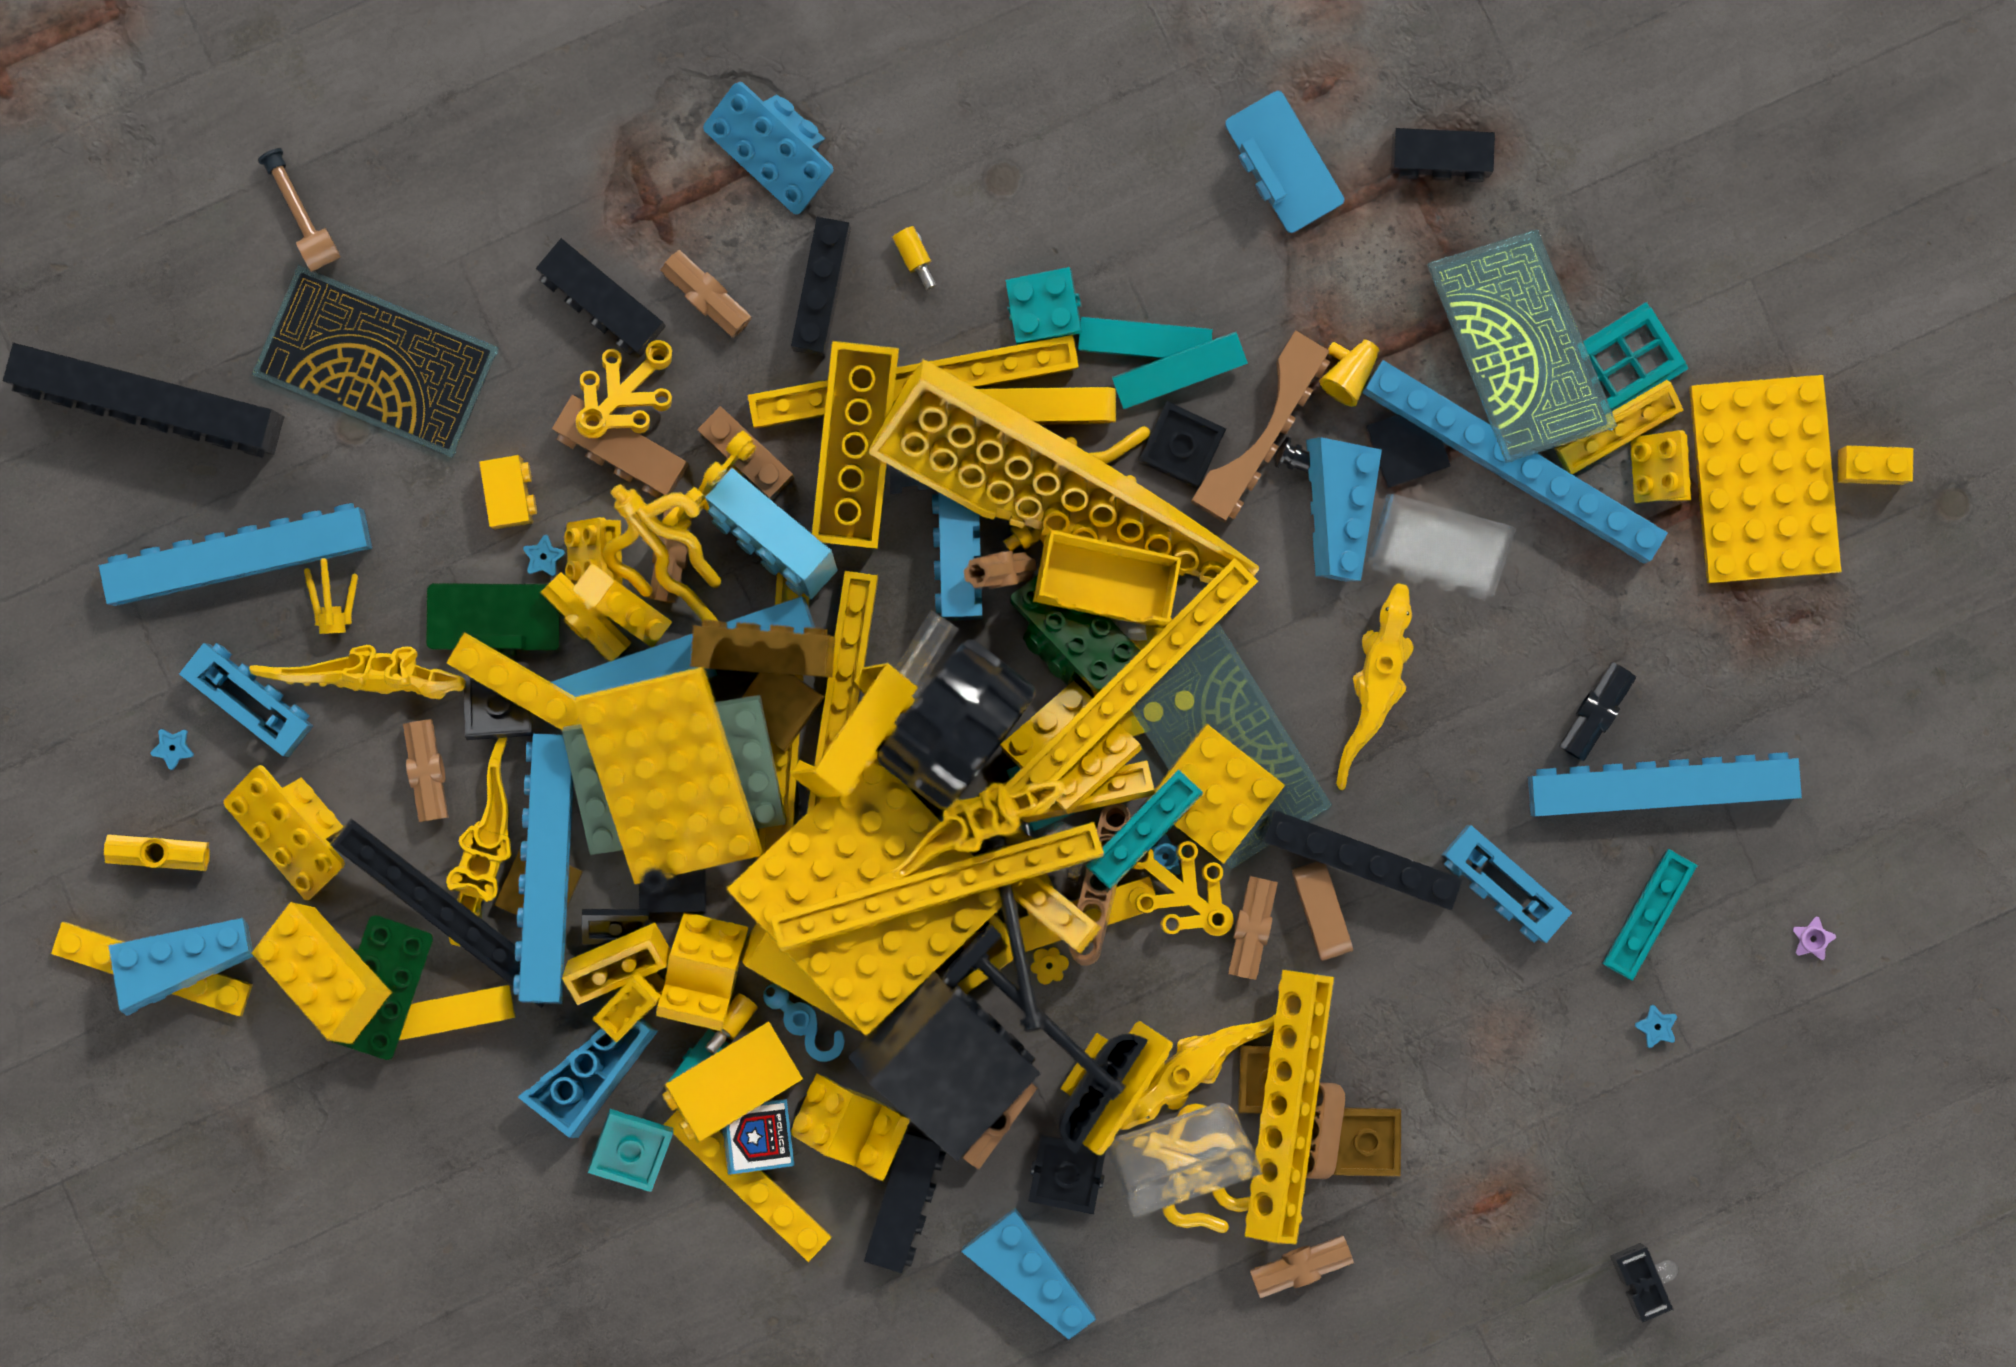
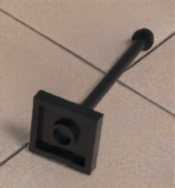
[969,818,1046,1032]
[639,868,707,913]
[944,923,1126,1101]

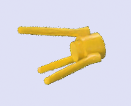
[304,558,358,634]

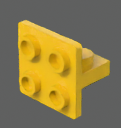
[1630,430,1691,503]
[564,517,623,585]

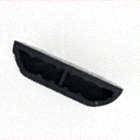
[1059,1034,1148,1154]

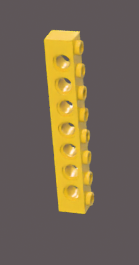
[1245,970,1334,1244]

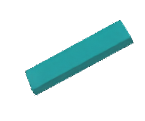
[1078,317,1213,359]
[1112,331,1248,409]
[1086,769,1203,890]
[1602,849,1698,981]

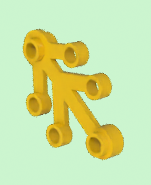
[576,340,672,438]
[662,431,756,530]
[1132,841,1234,936]

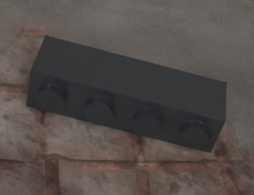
[791,216,851,357]
[536,238,666,356]
[864,1131,946,1273]

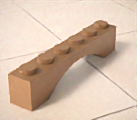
[1190,330,1330,523]

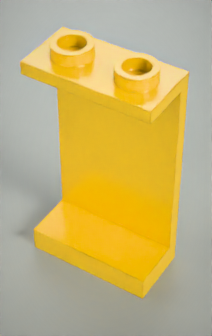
[662,1022,803,1143]

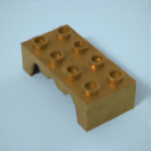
[690,620,835,678]

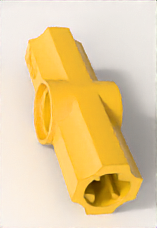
[540,572,631,662]
[103,834,210,871]

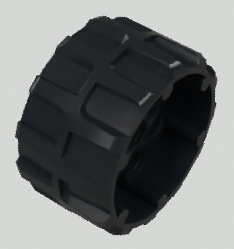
[877,639,1036,810]

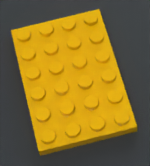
[1689,375,1841,584]
[573,667,763,884]

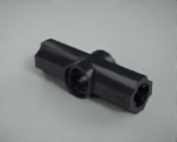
[1559,662,1636,761]

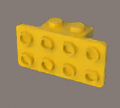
[224,765,345,900]
[1060,1021,1173,1155]

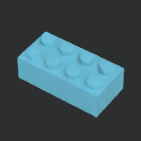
[705,468,838,599]

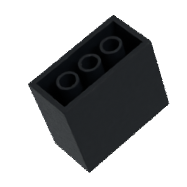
[848,971,1041,1161]

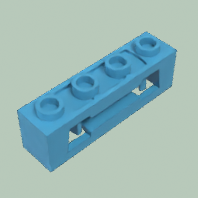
[179,642,313,757]
[1442,825,1572,943]

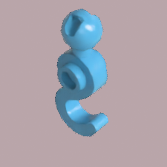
[763,983,845,1062]

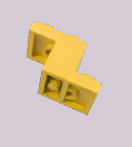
[656,912,749,1031]
[790,1073,910,1181]

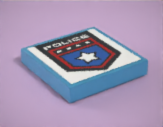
[723,1099,794,1174]

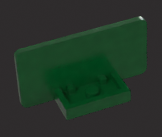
[1010,575,1141,692]
[426,583,560,656]
[330,915,433,1060]

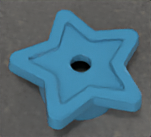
[523,535,566,577]
[151,729,194,771]
[1151,834,1187,875]
[1635,1005,1677,1048]

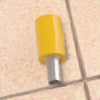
[892,226,936,290]
[705,993,758,1054]

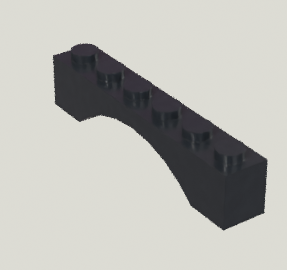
[1259,810,1463,910]

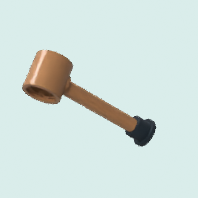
[258,148,341,272]

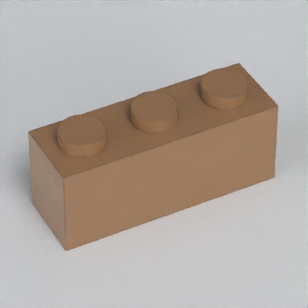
[698,406,795,501]

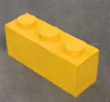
[572,563,672,648]
[562,923,671,1005]

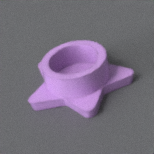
[1793,917,1836,960]

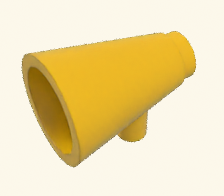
[1319,340,1380,407]

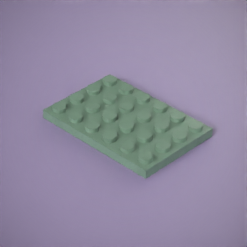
[562,695,786,855]

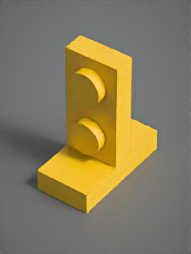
[593,972,665,1043]

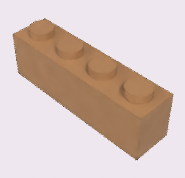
[552,395,689,499]

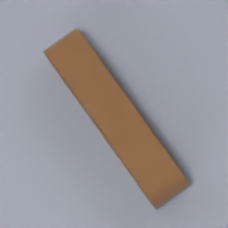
[1069,803,1131,966]

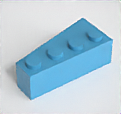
[1306,437,1382,582]
[932,492,983,621]
[109,918,254,1016]
[518,1018,658,1138]
[961,1208,1096,1339]

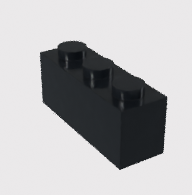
[1391,128,1495,182]

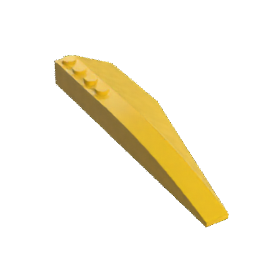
[868,359,1259,584]

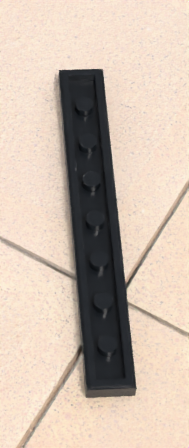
[330,818,545,1008]

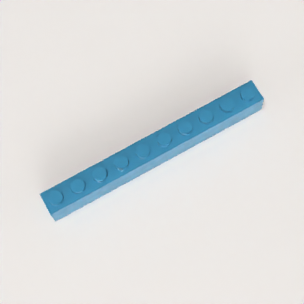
[1362,360,1668,564]

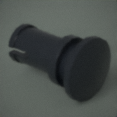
[1275,436,1310,473]

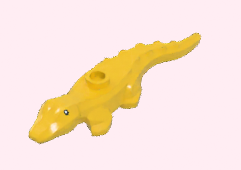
[1336,583,1413,790]
[249,645,466,700]
[446,738,511,947]
[870,780,1066,887]
[1120,1015,1275,1130]

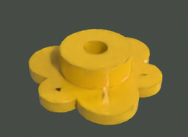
[1030,947,1069,985]

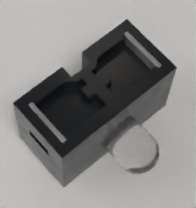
[1610,1243,1679,1323]

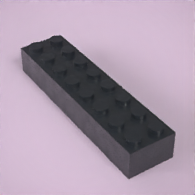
[2,342,284,458]

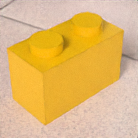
[1837,446,1914,485]
[479,455,537,530]

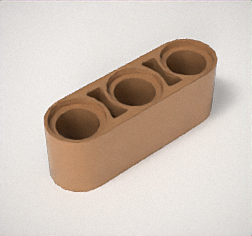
[1292,861,1353,961]
[1306,1082,1345,1179]

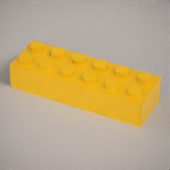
[812,341,899,549]

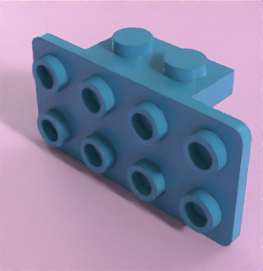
[703,82,834,214]
[1225,91,1344,233]

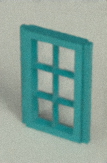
[1554,302,1689,416]

